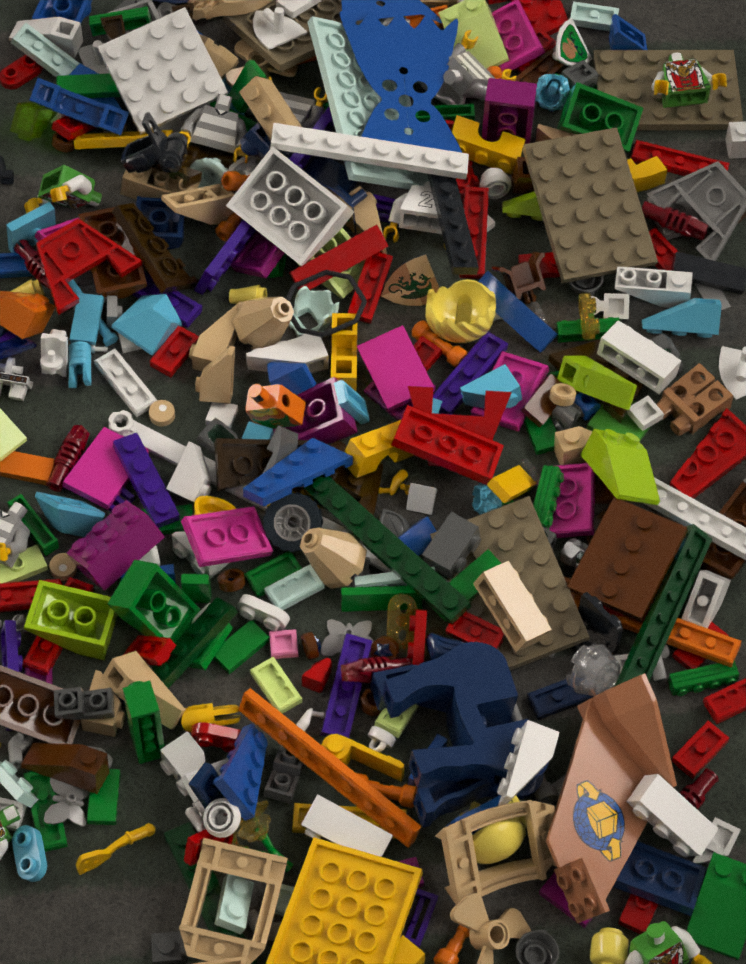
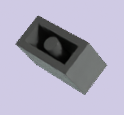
[422,511,481,579]

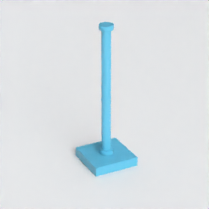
[6,202,118,347]

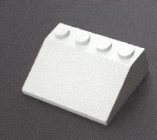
[226,146,354,266]

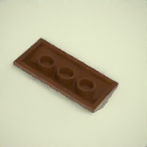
[78,207,147,299]
[700,481,746,579]
[0,665,80,744]

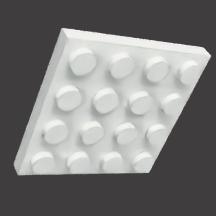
[98,7,228,135]

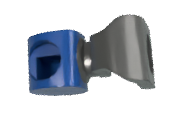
[551,392,601,431]

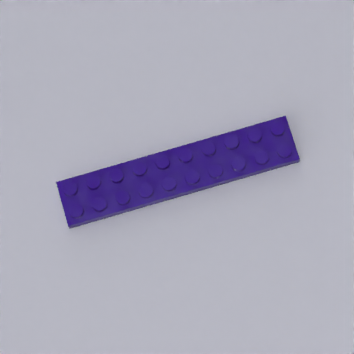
[194,107,334,295]

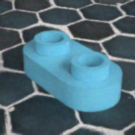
[12,825,47,882]

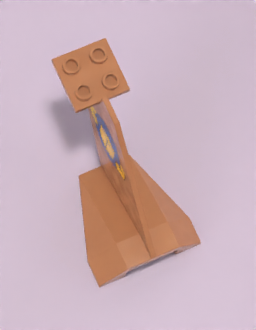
[546,673,677,923]

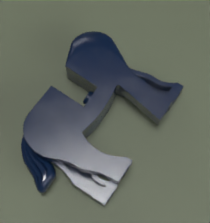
[370,633,549,828]

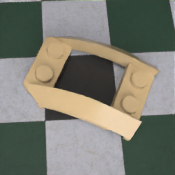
[187,0,273,21]
[435,800,556,905]
[179,838,288,964]

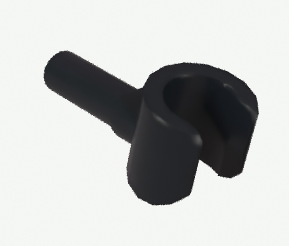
[0,156,14,184]

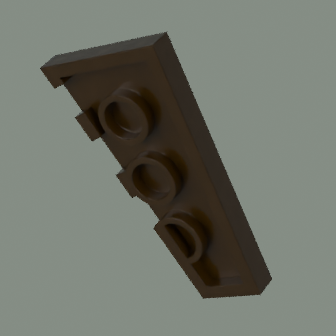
[112,203,199,293]
[214,438,309,492]

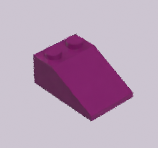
[273,377,357,444]

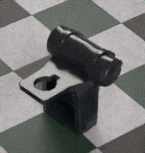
[121,112,187,173]

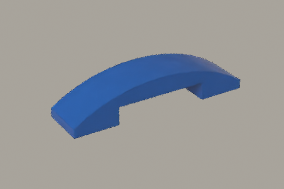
[29,78,129,136]
[478,271,558,353]

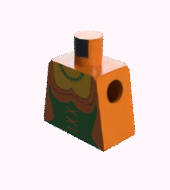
[245,384,306,429]

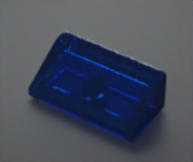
[0,336,37,361]

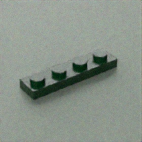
[151,597,238,689]

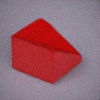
[302,658,332,693]

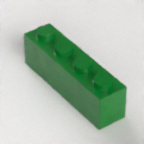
[123,680,165,764]

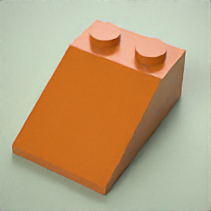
[0,291,55,339]

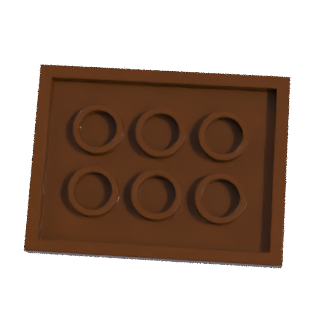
[567,497,688,622]

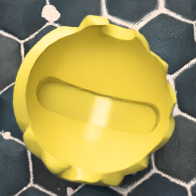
[425,279,496,343]
[459,796,526,864]

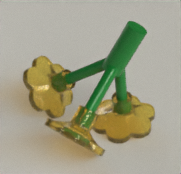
[232,800,293,873]

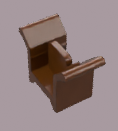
[492,252,546,304]

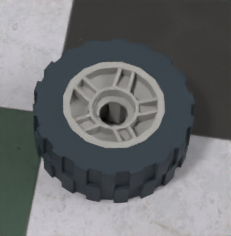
[263,492,323,552]

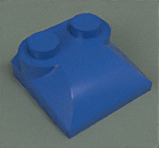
[32,0,92,23]

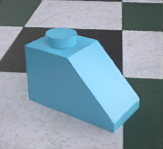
[460,364,522,409]

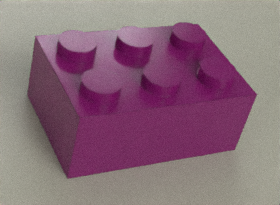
[482,78,537,151]
[66,500,165,591]

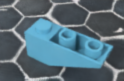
[642,298,722,338]

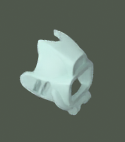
[288,286,339,337]

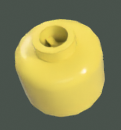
[590,927,629,964]

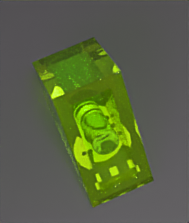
[10,101,55,141]

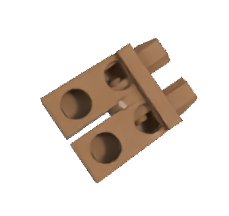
[656,363,733,436]

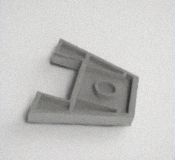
[647,161,746,261]

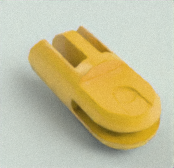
[181,703,241,732]

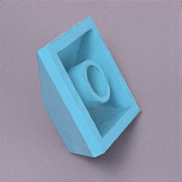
[111,294,182,356]
[35,492,105,537]

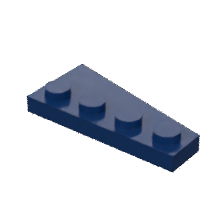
[243,438,353,507]
[213,723,268,821]

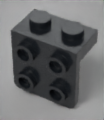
[571,592,623,669]

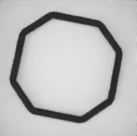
[285,270,367,337]

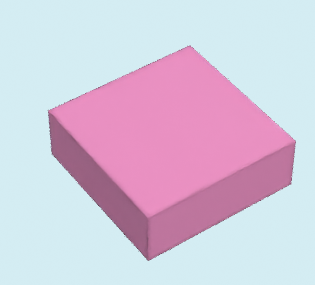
[269,629,298,659]

